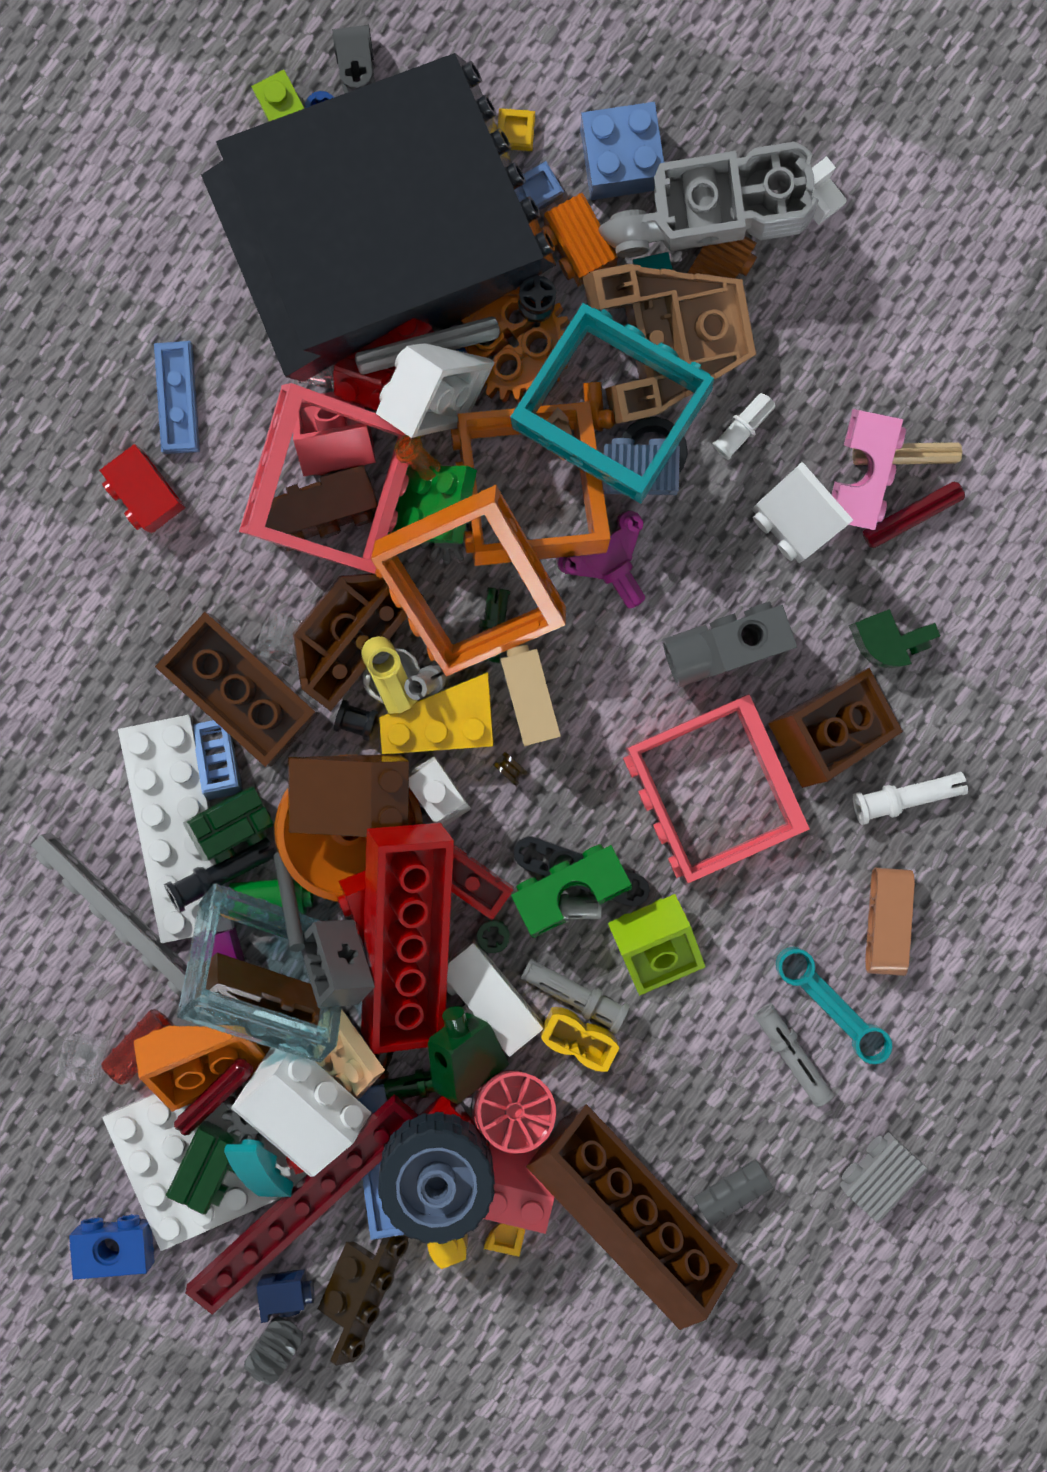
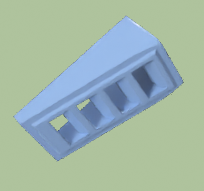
[193,720,243,800]

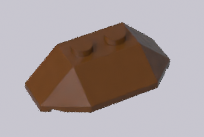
[293,573,424,712]

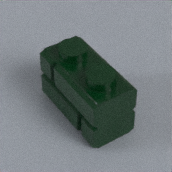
[183,786,273,864]
[166,1121,242,1215]

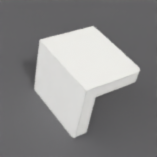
[811,156,847,225]

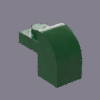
[848,609,941,668]

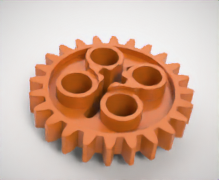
[461,287,570,403]

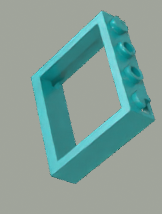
[510,303,714,504]

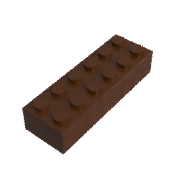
[526,1104,738,1330]

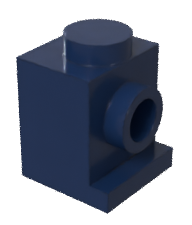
[256,1269,315,1323]

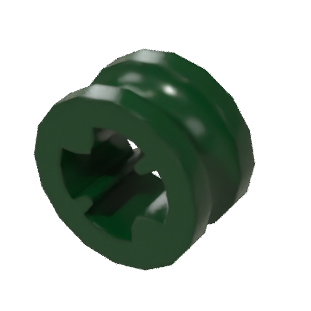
[477,919,510,954]

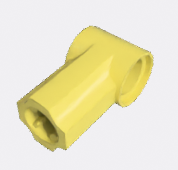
[361,636,418,714]

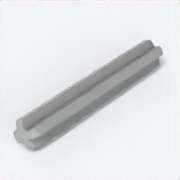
[355,316,500,375]

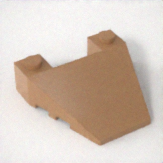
[583,264,756,424]

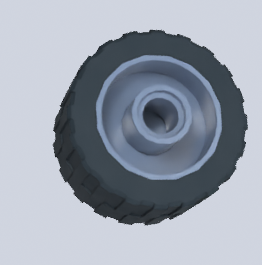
[378,1112,495,1244]

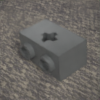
[301,920,375,1008]

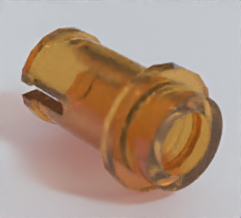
[394,435,441,481]

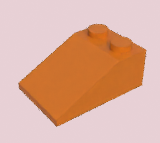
[134,1026,266,1112]

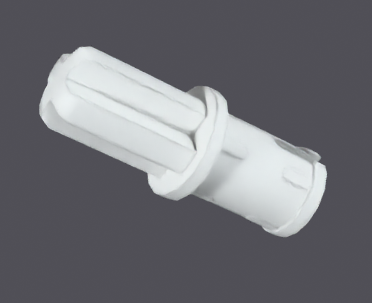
[712,393,776,460]

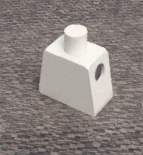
[409,752,471,827]

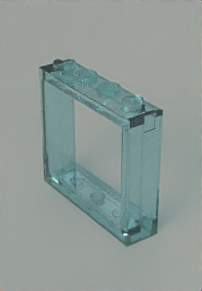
[177,883,342,1063]

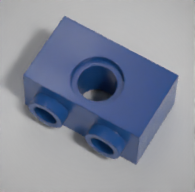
[69,1215,155,1280]

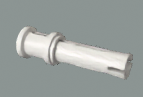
[853,772,968,825]

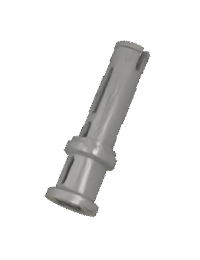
[520,958,630,1035]

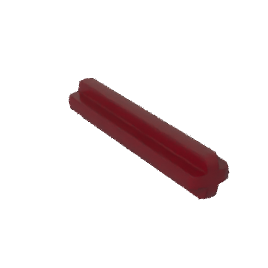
[863,482,965,548]
[174,1058,253,1136]

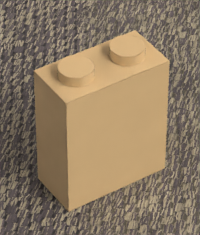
[501,645,561,746]

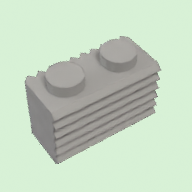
[840,1132,928,1223]

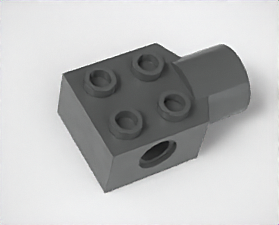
[662,601,797,688]

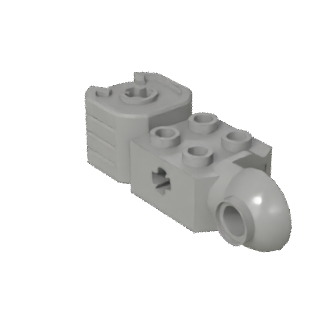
[598,142,819,258]

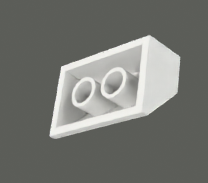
[231,1043,372,1177]

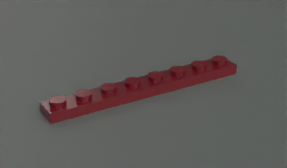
[185,1094,418,1315]

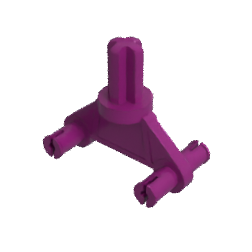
[556,510,645,609]

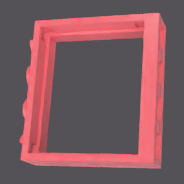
[239,383,419,574]
[623,694,810,883]

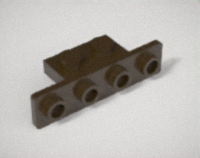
[317,1235,409,1366]

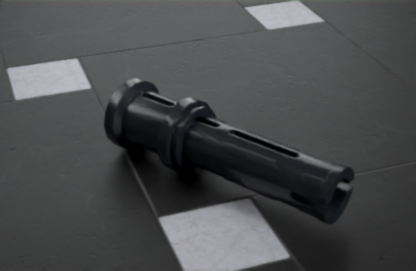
[164,837,276,913]

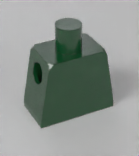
[428,1006,509,1104]

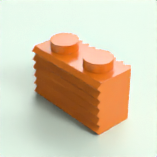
[541,193,618,287]

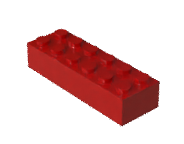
[361,823,454,1054]

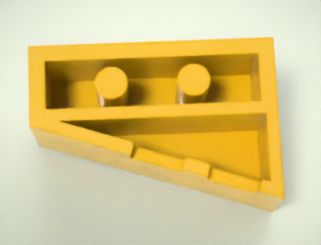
[379,672,494,754]

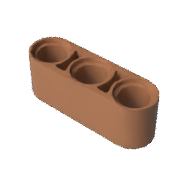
[865,867,915,976]

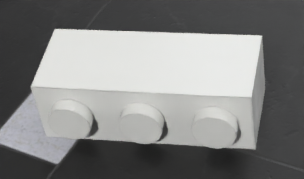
[447,939,544,1057]

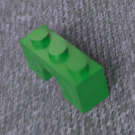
[511,844,632,938]

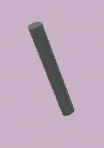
[274,852,305,952]

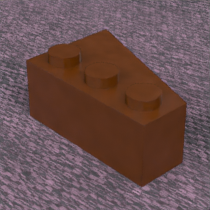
[265,465,378,551]
[190,953,326,1054]

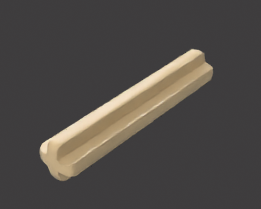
[852,443,962,465]

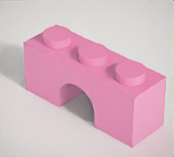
[831,409,906,530]

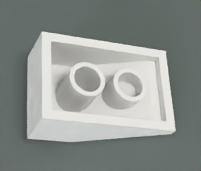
[375,343,495,438]
[752,462,853,563]

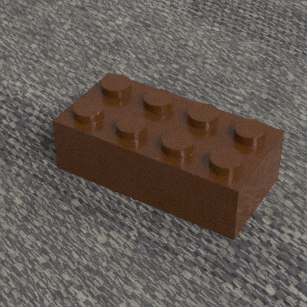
[155,612,321,767]

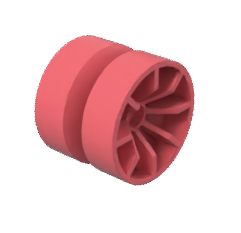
[472,1070,556,1153]

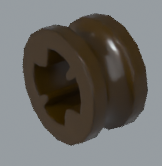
[493,751,529,786]

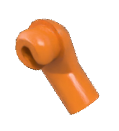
[583,382,615,432]

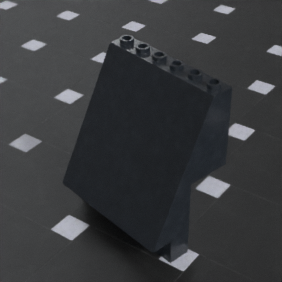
[201,53,556,382]

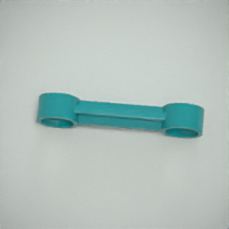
[775,946,893,1064]

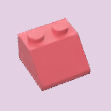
[293,391,376,477]
[483,1143,555,1234]

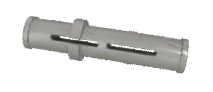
[753,1003,834,1107]

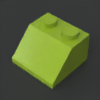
[608,894,706,996]

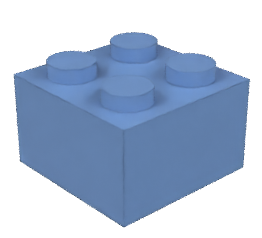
[580,102,664,200]

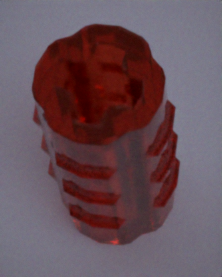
[101,1009,174,1085]

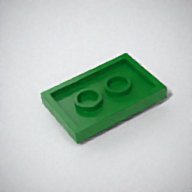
[388,466,477,544]

